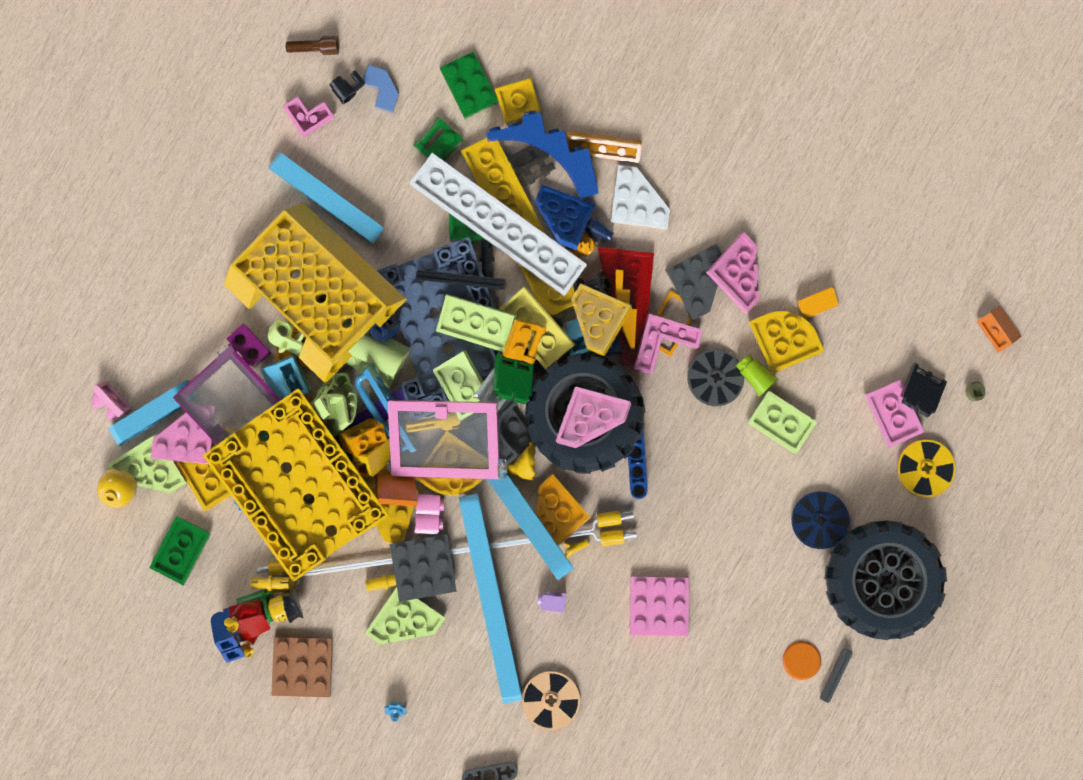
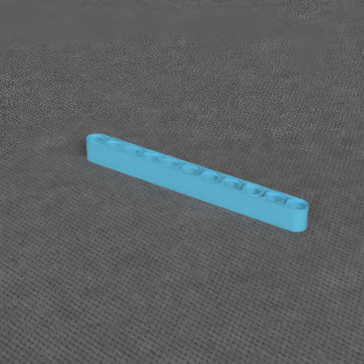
[459,493,522,704]

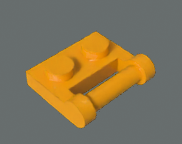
[502,319,547,364]

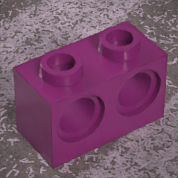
[226,323,271,368]

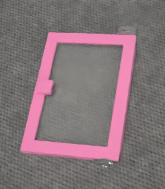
[387,400,507,479]

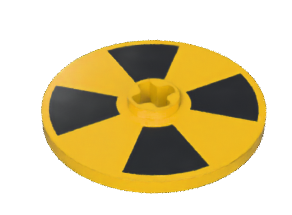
[897,440,956,497]

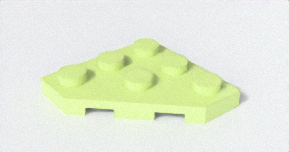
[107,434,187,493]
[365,587,446,644]

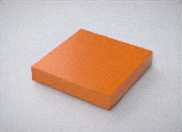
[375,473,418,506]

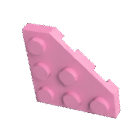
[706,232,759,313]
[556,387,631,448]
[151,405,216,464]

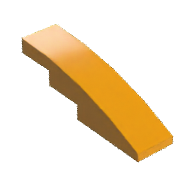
[615,270,637,350]

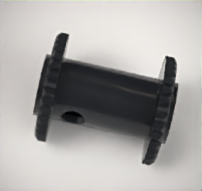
[574,271,612,296]

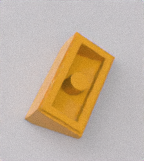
[796,286,839,319]

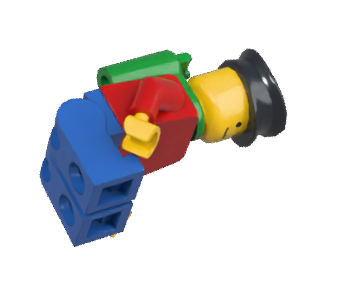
[210,587,304,663]

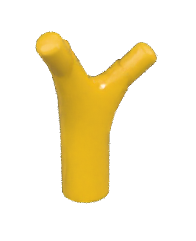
[563,539,589,559]

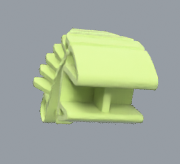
[268,319,357,437]

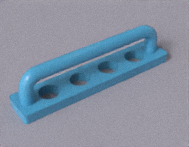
[355,363,420,452]

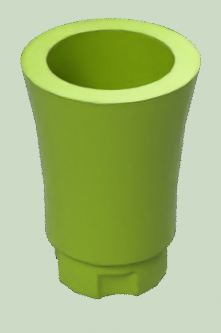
[736,354,779,397]

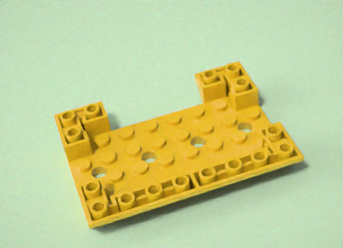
[224,203,407,383]

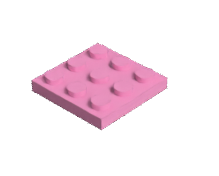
[630,577,689,636]

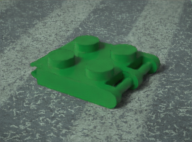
[493,354,534,405]

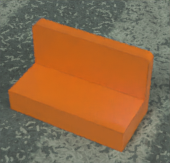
[976,306,1021,353]

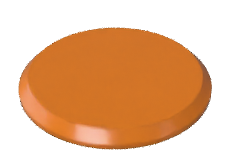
[783,641,821,680]

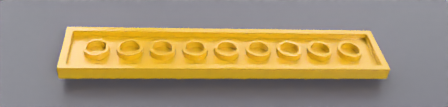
[461,138,575,315]

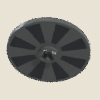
[687,349,744,407]

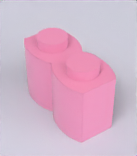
[415,494,445,534]

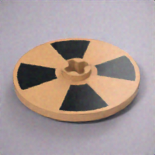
[522,671,580,730]

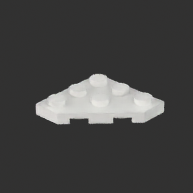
[611,165,670,229]

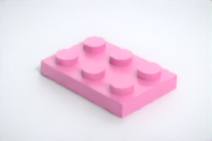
[864,380,924,448]

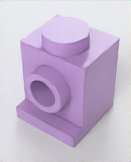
[537,591,566,613]

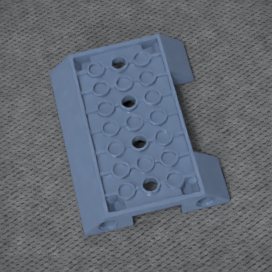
[377,237,511,420]

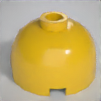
[97,469,137,508]

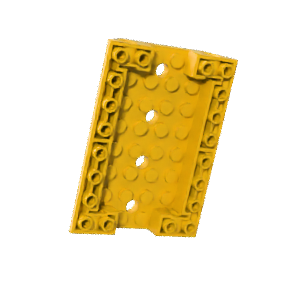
[202,388,389,582]

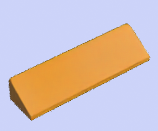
[566,131,642,163]

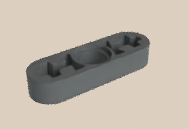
[462,762,518,780]

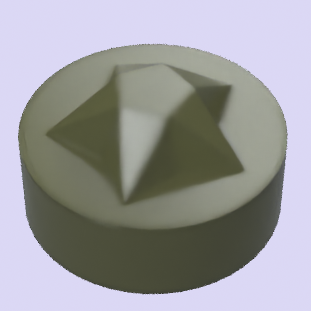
[965,382,985,401]

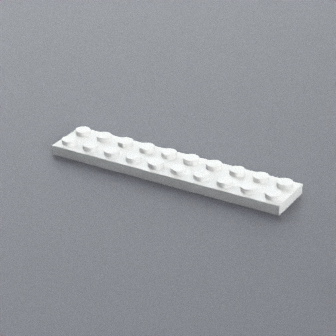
[409,153,587,296]

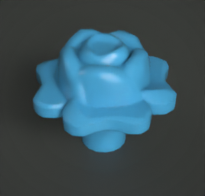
[384,701,407,722]

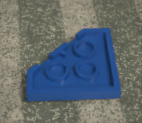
[535,185,595,250]

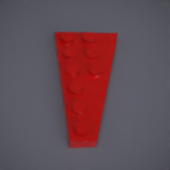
[597,247,654,366]

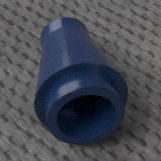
[585,217,614,242]

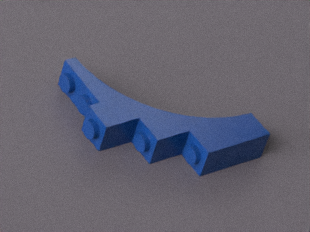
[486,110,599,199]

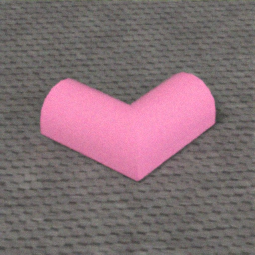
[283,96,335,138]

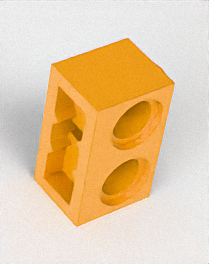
[339,418,387,457]

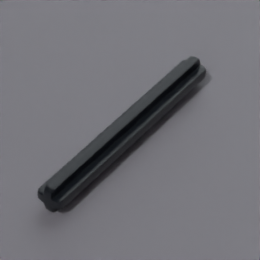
[416,270,506,289]

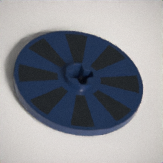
[791,491,849,549]

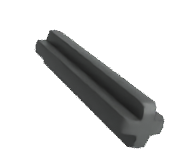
[820,648,853,703]

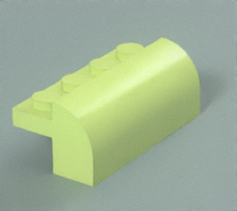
[343,319,410,388]

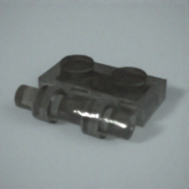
[507,145,556,187]

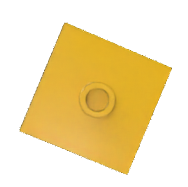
[495,77,542,125]

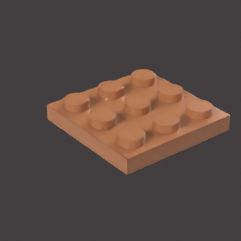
[271,637,333,697]

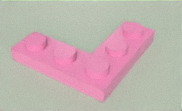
[633,314,703,375]

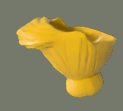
[507,442,536,480]

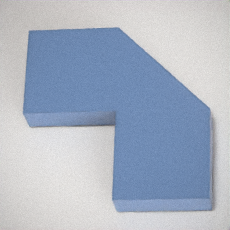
[364,65,399,113]

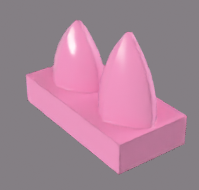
[92,381,132,420]

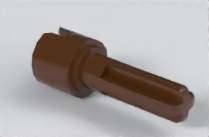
[285,36,339,55]

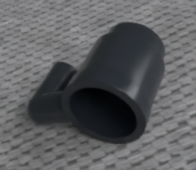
[329,70,365,104]

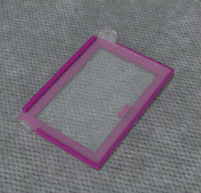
[173,345,281,445]

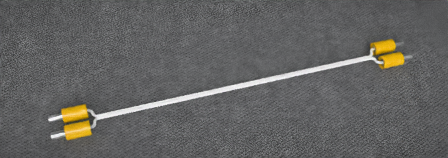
[256,510,637,595]

